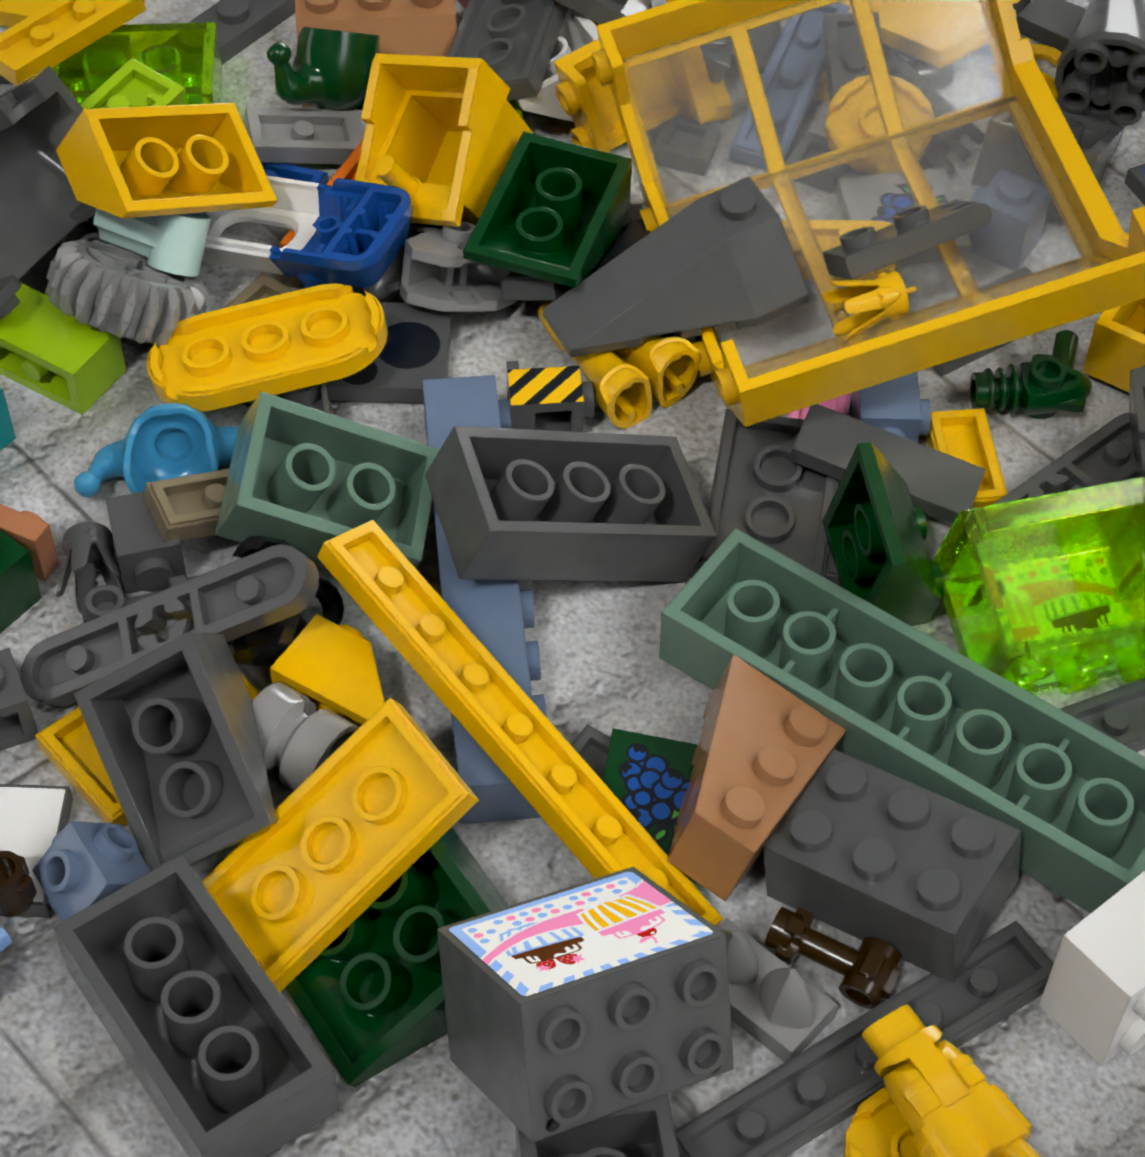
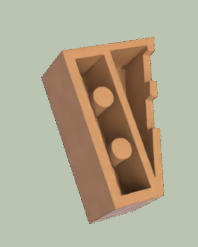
[667,654,846,902]

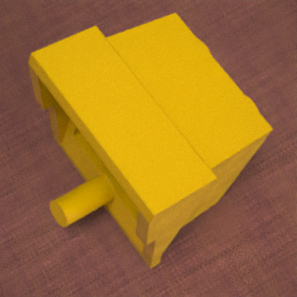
[355,53,533,227]

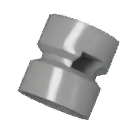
[252,682,359,791]

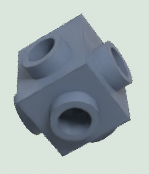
[32,821,151,921]

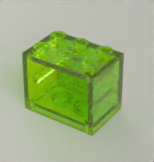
[932,476,1145,696]

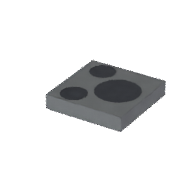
[326,302,452,404]

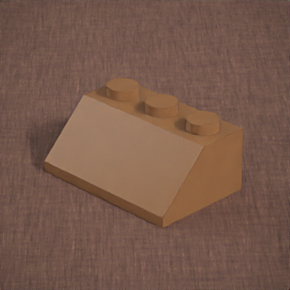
[295,0,457,107]

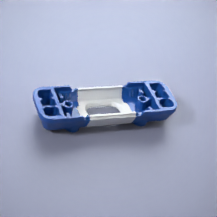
[87,176,413,288]

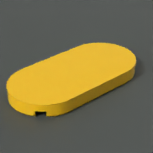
[147,283,388,412]

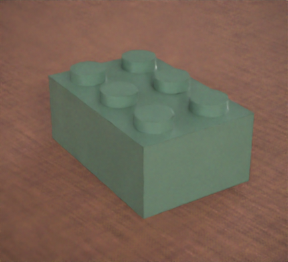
[215,391,440,568]

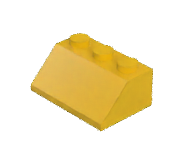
[56,103,278,219]

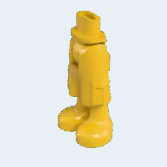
[862,1004,1042,1157]

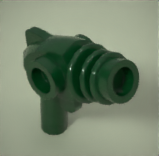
[970,330,1093,419]

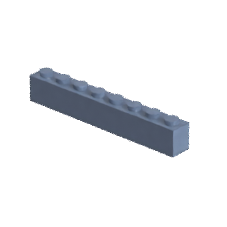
[422,375,547,824]

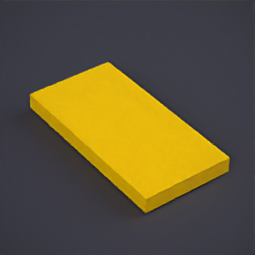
[201,698,479,993]

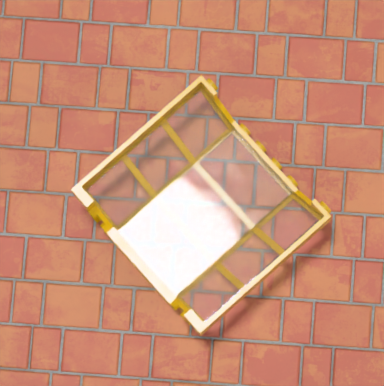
[592,0,1145,427]

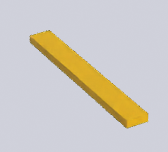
[317,520,723,927]

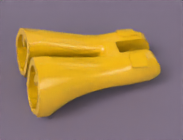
[538,300,701,429]

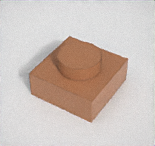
[0,504,60,581]

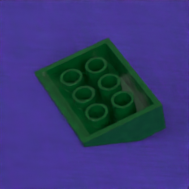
[211,827,509,1087]

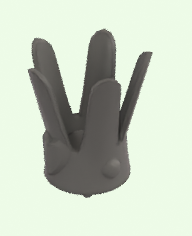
[56,522,123,614]

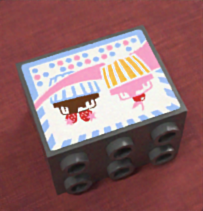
[437,867,734,1143]

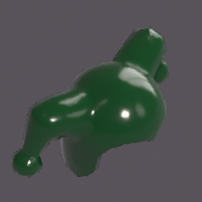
[267,27,380,111]

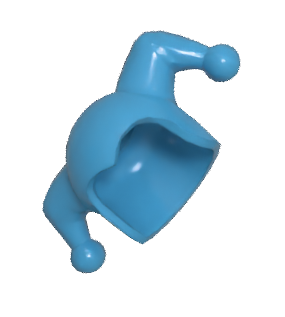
[74,402,238,498]

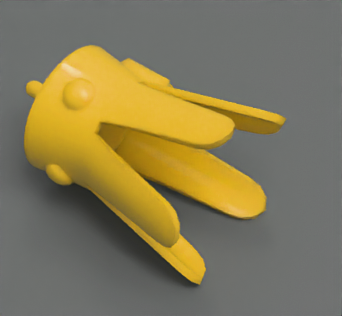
[822,270,917,341]

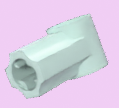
[93,208,211,277]

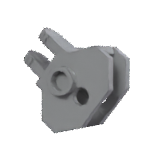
[400,221,516,312]

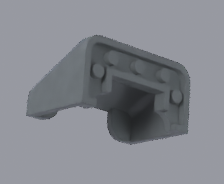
[0,65,96,319]

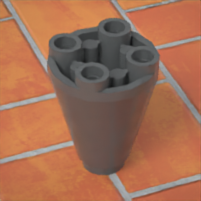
[1054,0,1145,126]

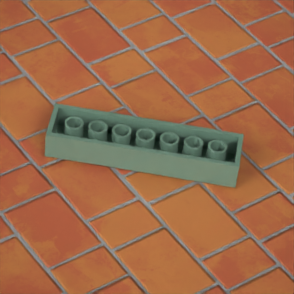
[659,528,1145,913]

